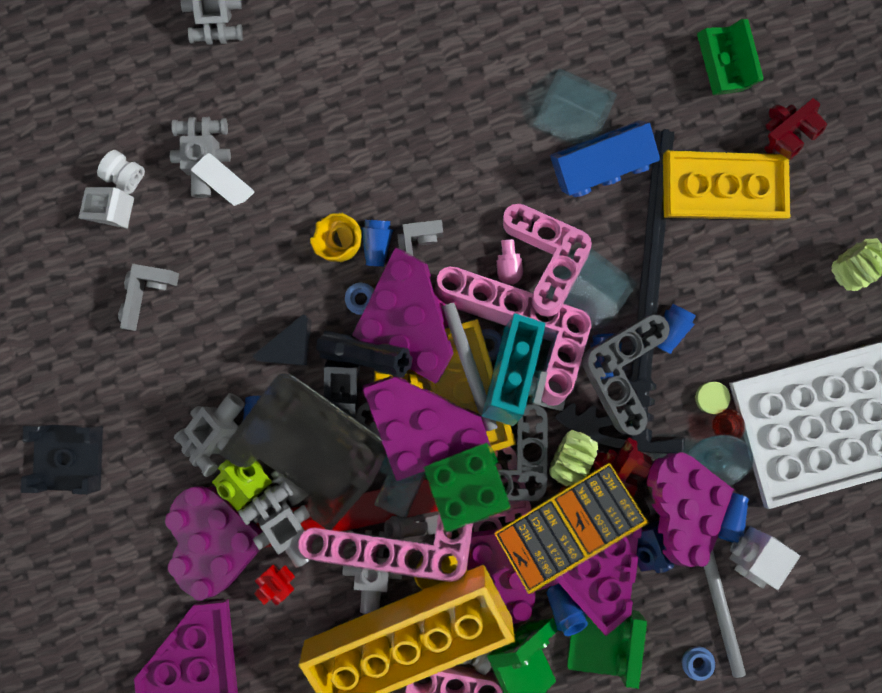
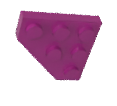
[352,248,454,383]
[363,376,491,481]
[556,527,642,636]
[134,599,238,693]

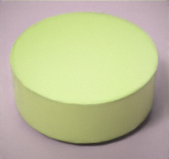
[695,382,730,414]

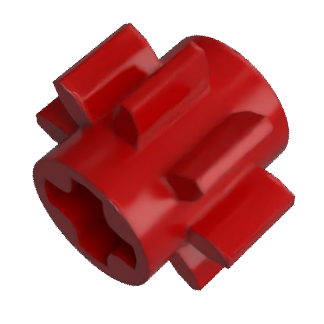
[254,564,295,606]

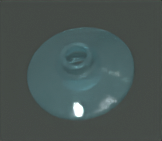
[688,435,753,485]

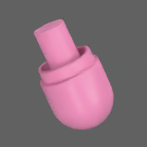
[496,239,523,285]

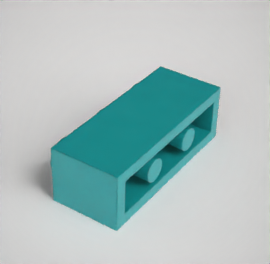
[482,313,546,426]

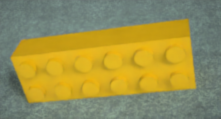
[299,564,515,693]

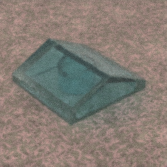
[533,68,617,145]
[548,248,638,334]

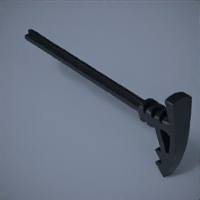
[555,129,686,454]

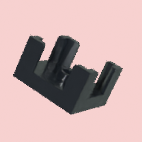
[20,424,103,495]

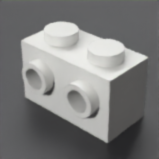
[729,526,800,590]

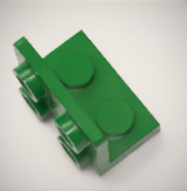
[424,443,511,532]
[567,610,647,689]
[487,618,558,693]

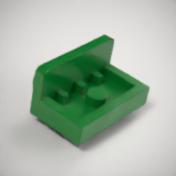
[697,19,763,95]

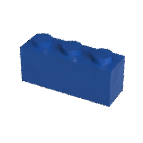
[550,120,660,197]

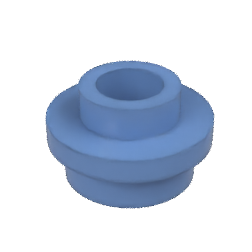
[345,283,374,315]
[682,646,715,681]

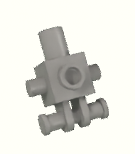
[181,0,243,45]
[170,117,231,198]
[174,393,245,477]
[238,481,311,567]
[343,530,402,614]

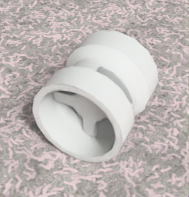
[97,150,145,194]

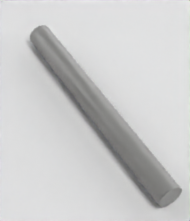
[442,302,498,432]
[704,550,746,678]

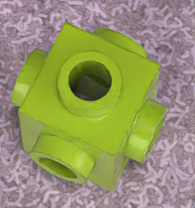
[212,452,272,511]

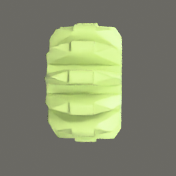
[831,238,882,291]
[549,430,598,487]

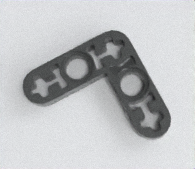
[582,315,669,435]
[497,404,548,501]

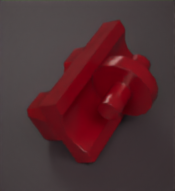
[764,98,827,160]
[592,437,652,498]

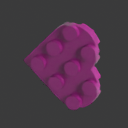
[647,453,734,567]
[165,486,263,601]
[467,528,558,624]

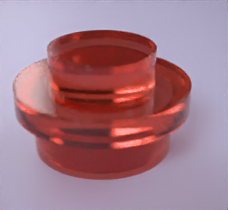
[712,409,745,442]

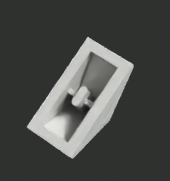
[79,187,134,229]

